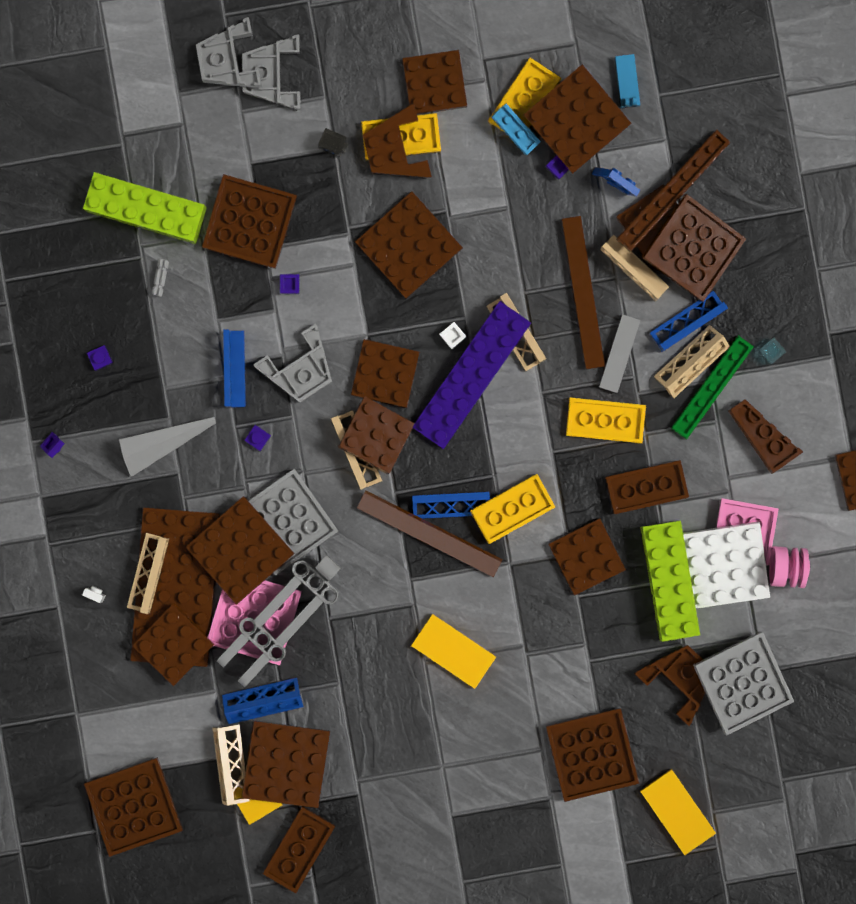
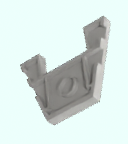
[196,17,262,88]
[242,35,301,110]
[253,324,332,403]

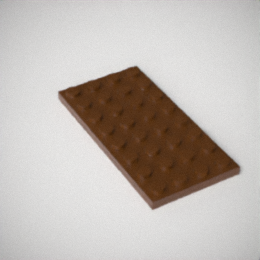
[131,508,220,667]

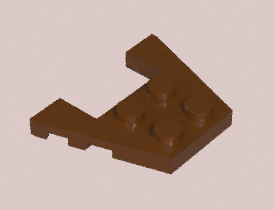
[363,104,432,178]
[634,645,706,726]

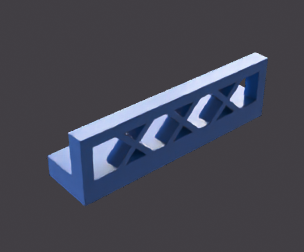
[650,291,728,352]
[223,329,246,408]
[412,492,490,518]
[222,678,304,724]

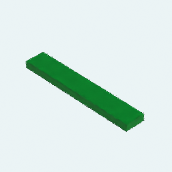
[671,335,754,440]

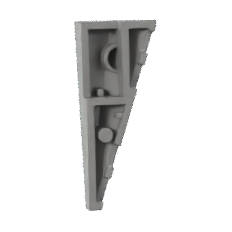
[119,417,216,476]

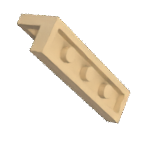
[600,235,669,302]
[486,293,546,372]
[654,325,730,398]
[331,410,382,490]
[127,533,169,614]
[212,724,250,806]

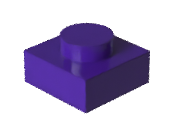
[545,155,568,180]
[280,274,300,294]
[87,345,113,371]
[244,425,271,451]
[40,432,65,458]

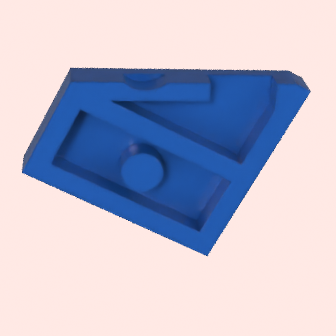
[592,167,640,197]

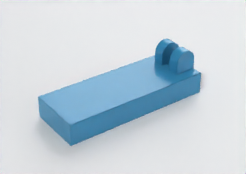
[615,54,640,108]
[491,104,541,155]

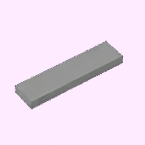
[599,314,641,393]

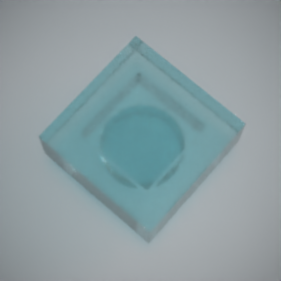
[758,337,786,365]

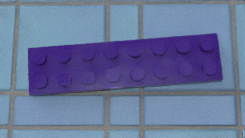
[413,301,531,449]

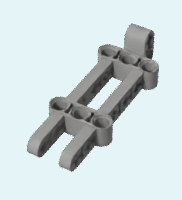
[217,555,341,687]

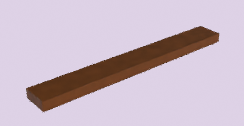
[616,130,730,252]
[562,216,605,370]
[357,490,503,577]

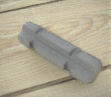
[152,259,169,297]

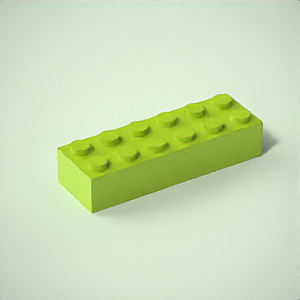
[83,172,207,244]
[640,521,700,642]

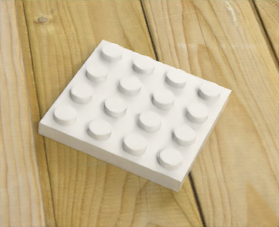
[683,522,770,608]

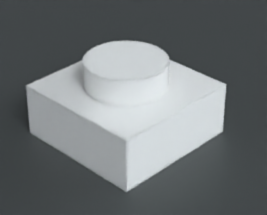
[439,322,466,349]
[82,586,106,603]

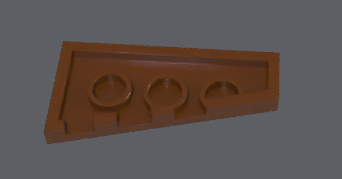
[728,400,803,474]

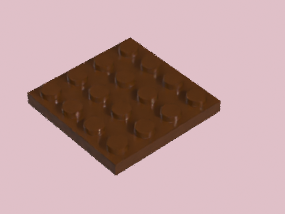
[523,64,632,174]
[202,174,297,269]
[355,191,463,299]
[642,194,746,302]
[186,496,295,605]
[546,708,639,802]
[241,720,330,808]
[84,757,183,857]

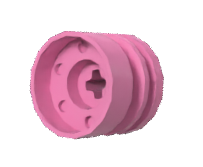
[769,546,810,588]

